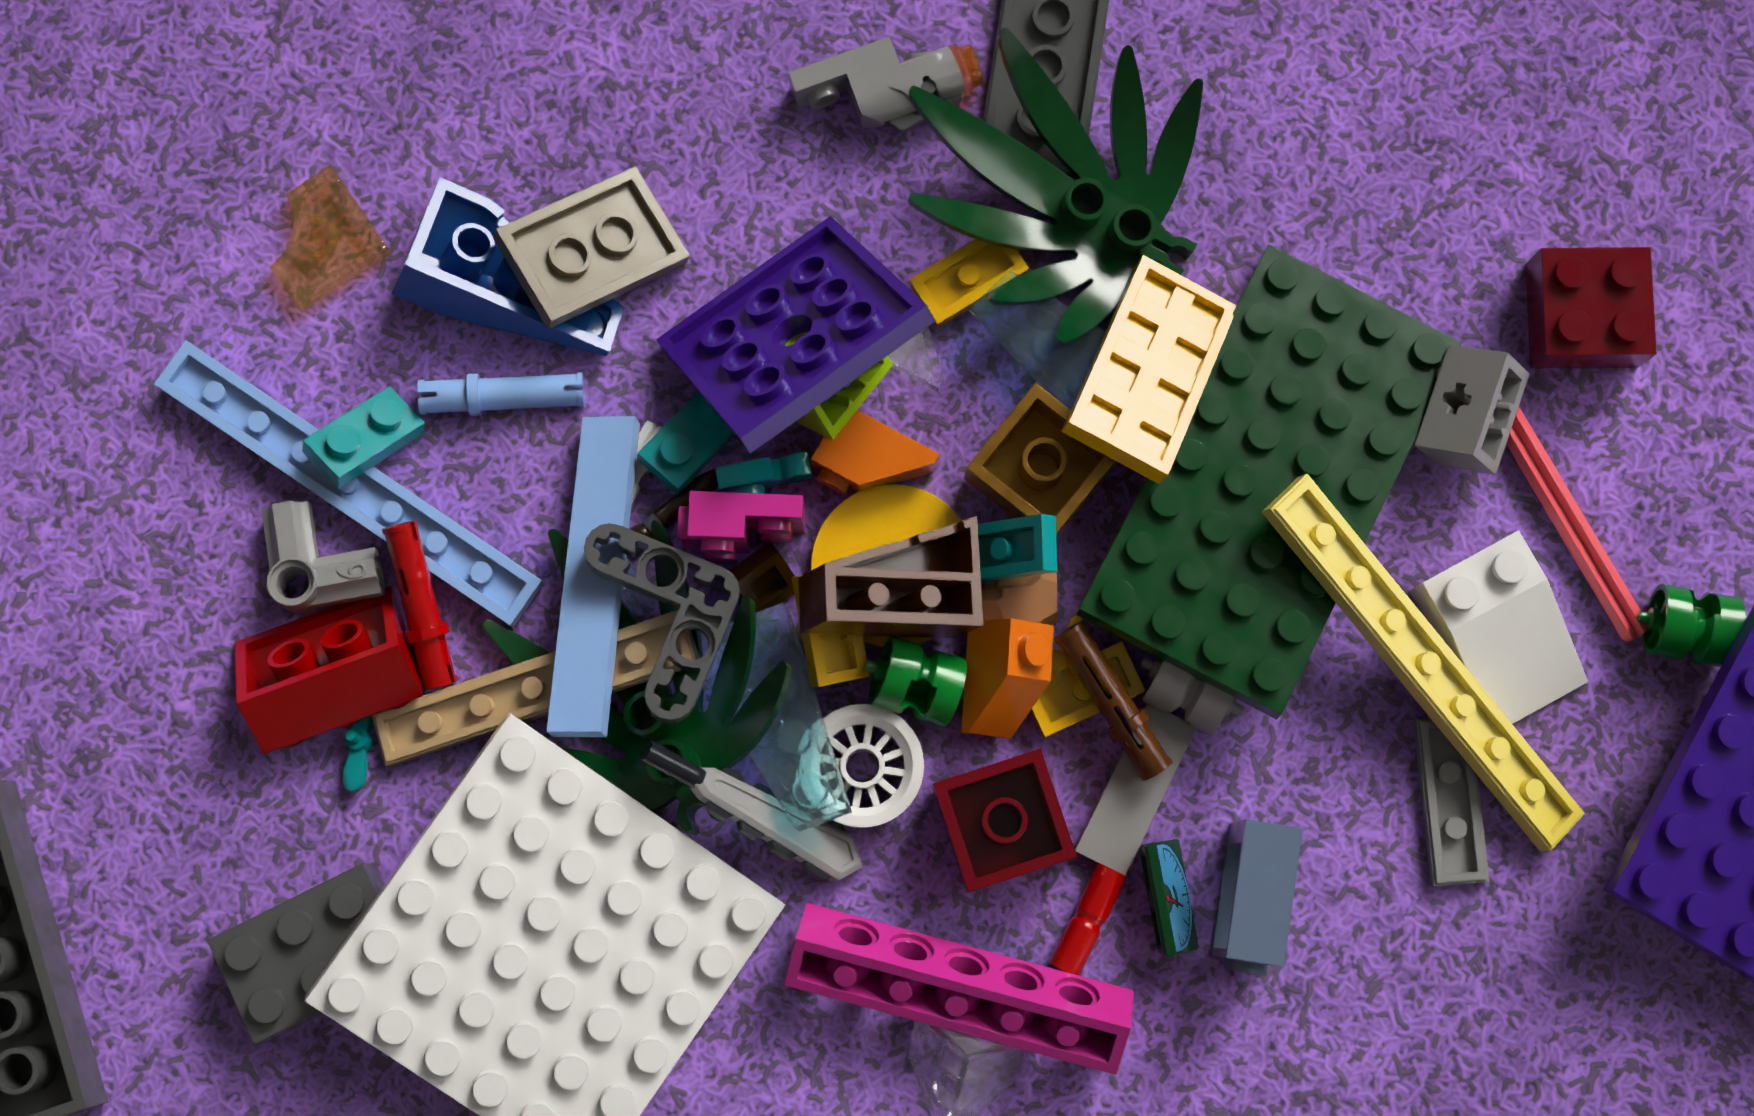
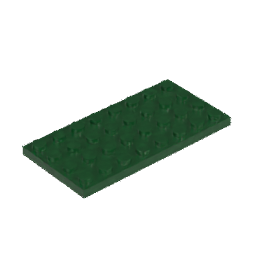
[1076,244,1462,720]

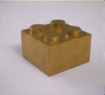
[964,382,1117,537]

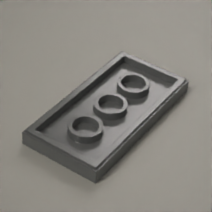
[983,0,1109,179]

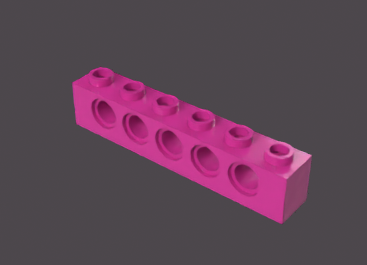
[784,903,1134,1075]

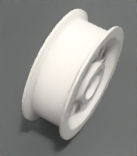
[801,704,924,828]

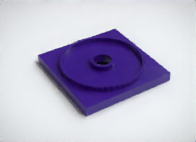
[656,216,935,454]

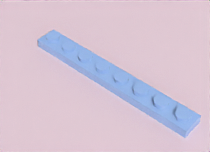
[154,340,544,628]

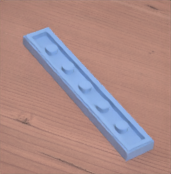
[546,416,640,737]

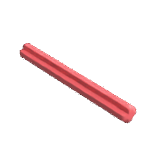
[1506,407,1649,642]

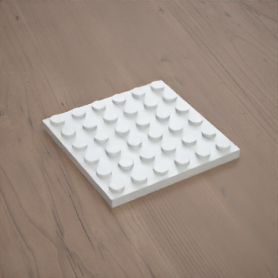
[305,712,786,1116]

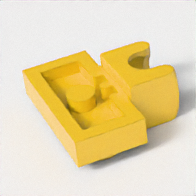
[1030,615,1146,739]

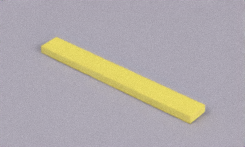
[1262,474,1585,851]

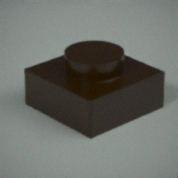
[729,541,795,619]

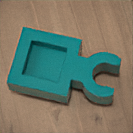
[715,452,813,494]

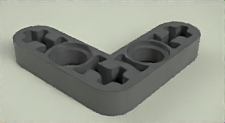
[584,523,740,724]

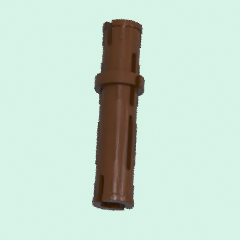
[1053,620,1173,781]

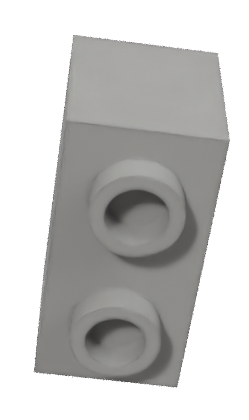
[1414,345,1530,475]

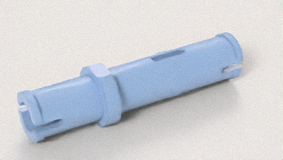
[417,372,585,416]

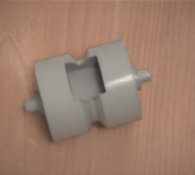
[1140,656,1245,736]

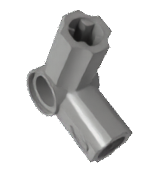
[261,501,386,615]

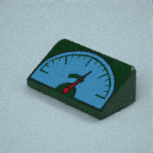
[1139,839,1199,957]

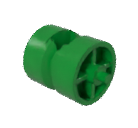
[1637,584,1746,667]
[863,636,967,728]

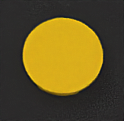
[811,484,962,648]

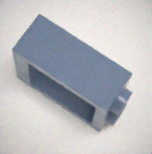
[1211,819,1303,976]

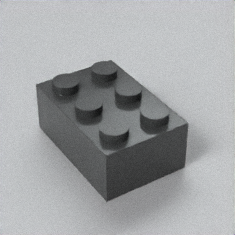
[207,863,385,1044]

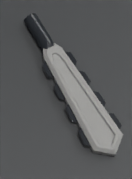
[640,740,863,883]

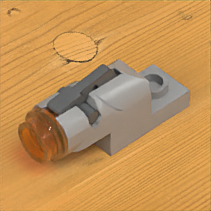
[788,36,984,133]

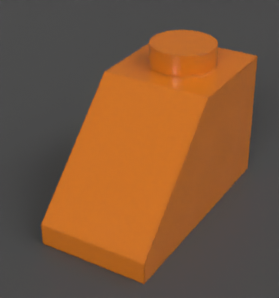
[811,410,940,495]
[961,618,1054,739]

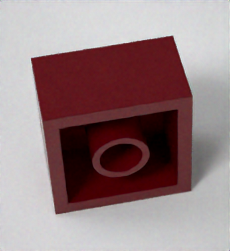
[1525,247,1657,369]
[932,748,1077,893]

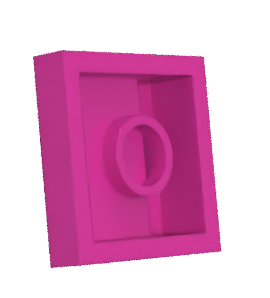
[678,491,806,563]

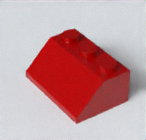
[235,586,423,754]

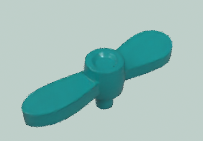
[343,715,374,793]

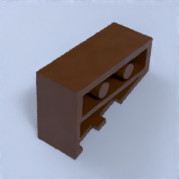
[798,516,984,638]

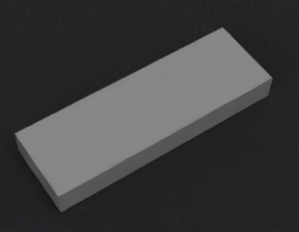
[1075,703,1196,876]
[1413,718,1490,886]

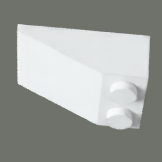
[1409,530,1588,724]

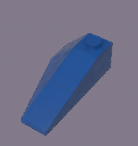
[391,177,624,356]

